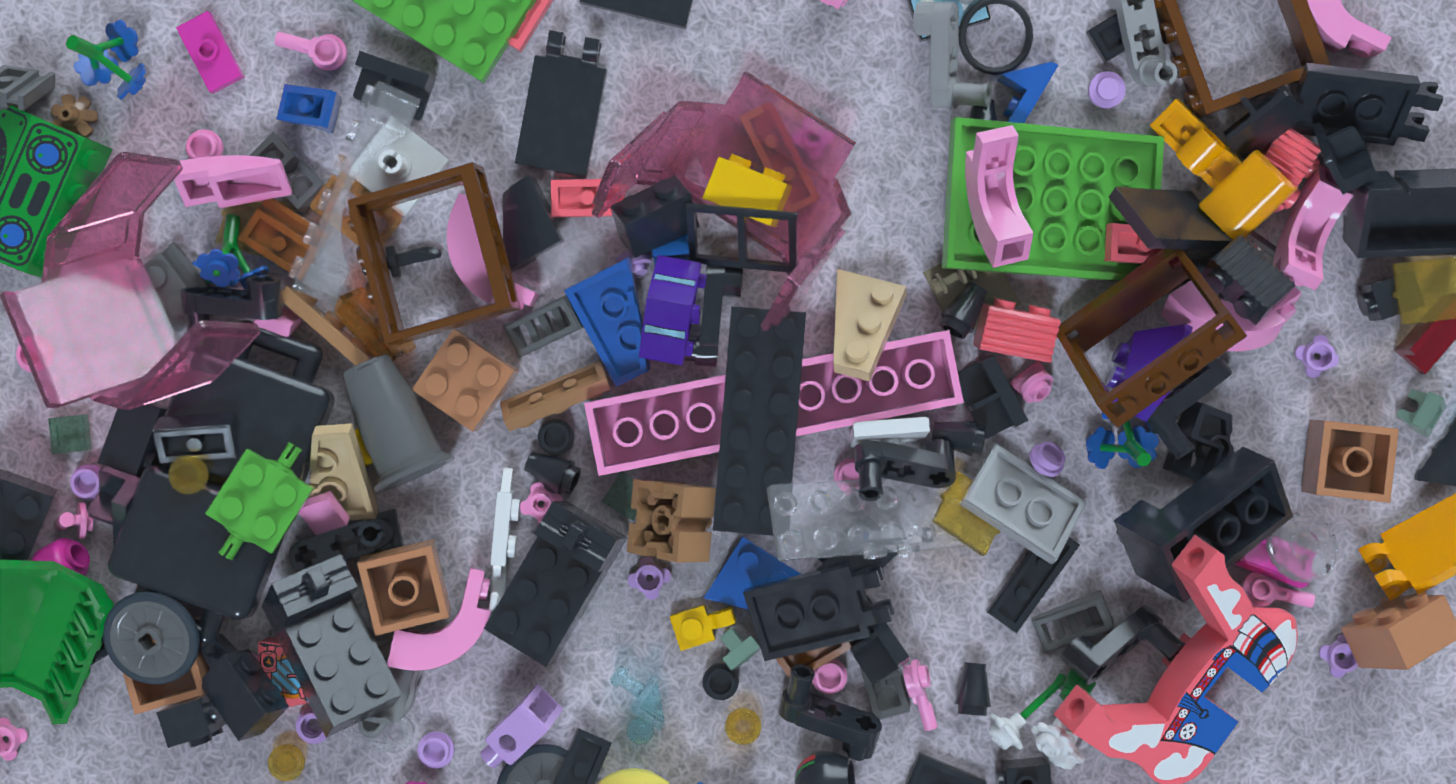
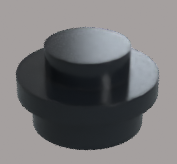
[538,419,574,455]
[702,663,739,700]

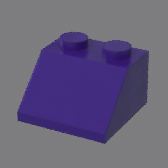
[1105,324,1193,422]

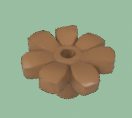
[51,94,98,137]

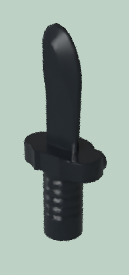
[361,245,442,278]

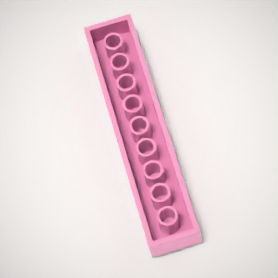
[584,330,964,476]

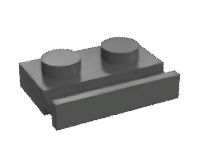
[0,65,55,111]
[131,242,211,332]

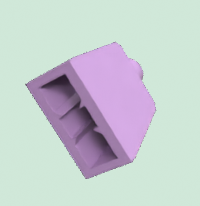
[480,684,563,768]

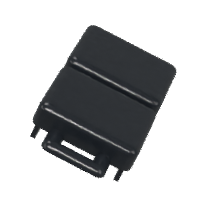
[108,320,335,646]

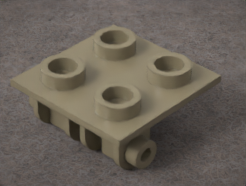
[923,263,1021,327]

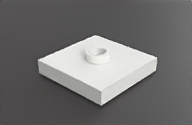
[850,417,930,448]

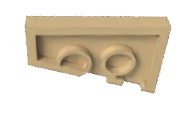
[833,269,907,382]
[309,423,379,521]

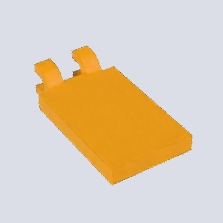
[1358,493,1456,601]

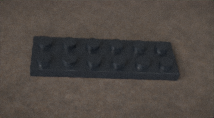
[713,306,806,537]

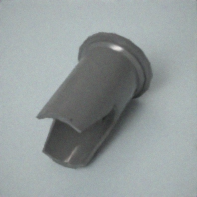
[343,354,455,493]

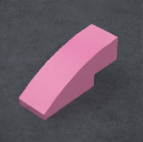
[172,155,292,208]

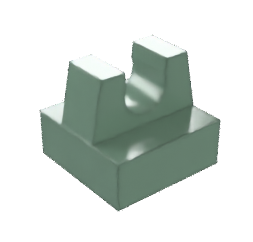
[1397,390,1447,438]
[720,628,761,670]

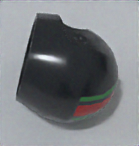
[794,751,856,784]

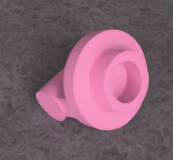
[1009,360,1053,403]
[55,502,93,539]

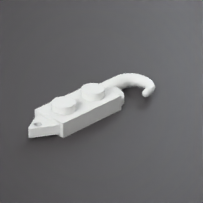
[489,468,520,614]

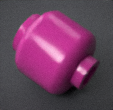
[32,538,90,576]

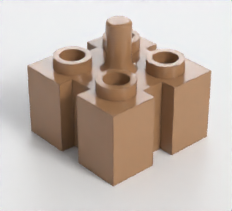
[627,479,716,563]

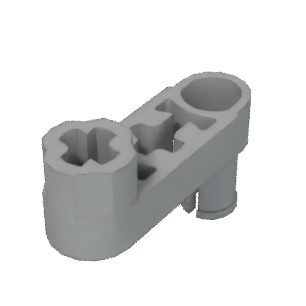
[1108,0,1177,87]
[913,2,992,109]

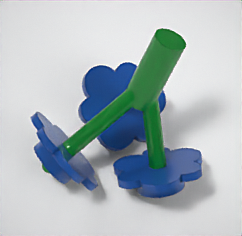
[66,19,146,100]
[192,214,270,290]
[1086,412,1159,469]

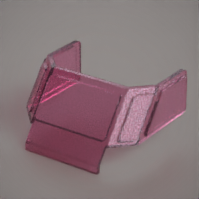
[592,71,856,331]
[0,152,260,410]

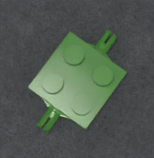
[205,442,314,560]

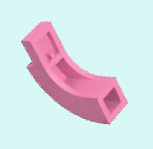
[1307,0,1392,58]
[965,125,1033,268]
[1273,164,1354,290]
[447,193,539,310]
[1161,281,1301,351]
[387,567,491,670]

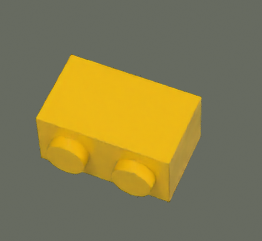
[702,153,792,227]

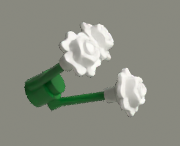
[988,669,1096,770]

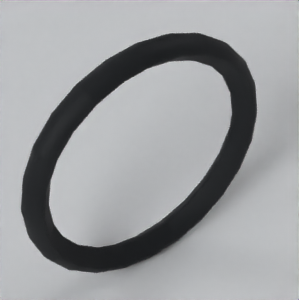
[958,0,1033,75]

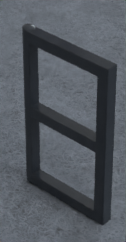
[685,203,798,273]

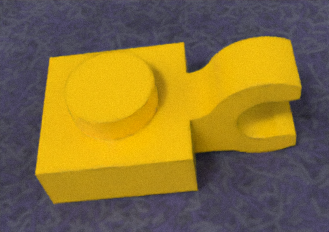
[669,604,737,651]

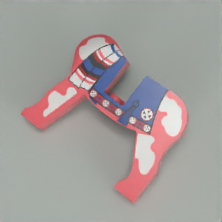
[1054,535,1298,784]

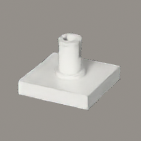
[347,115,450,218]

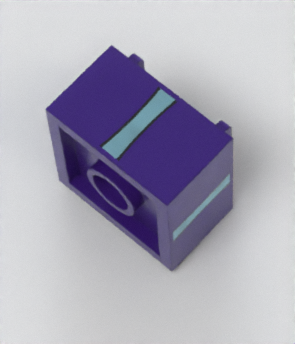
[638,255,707,365]

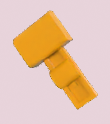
[1150,99,1298,240]

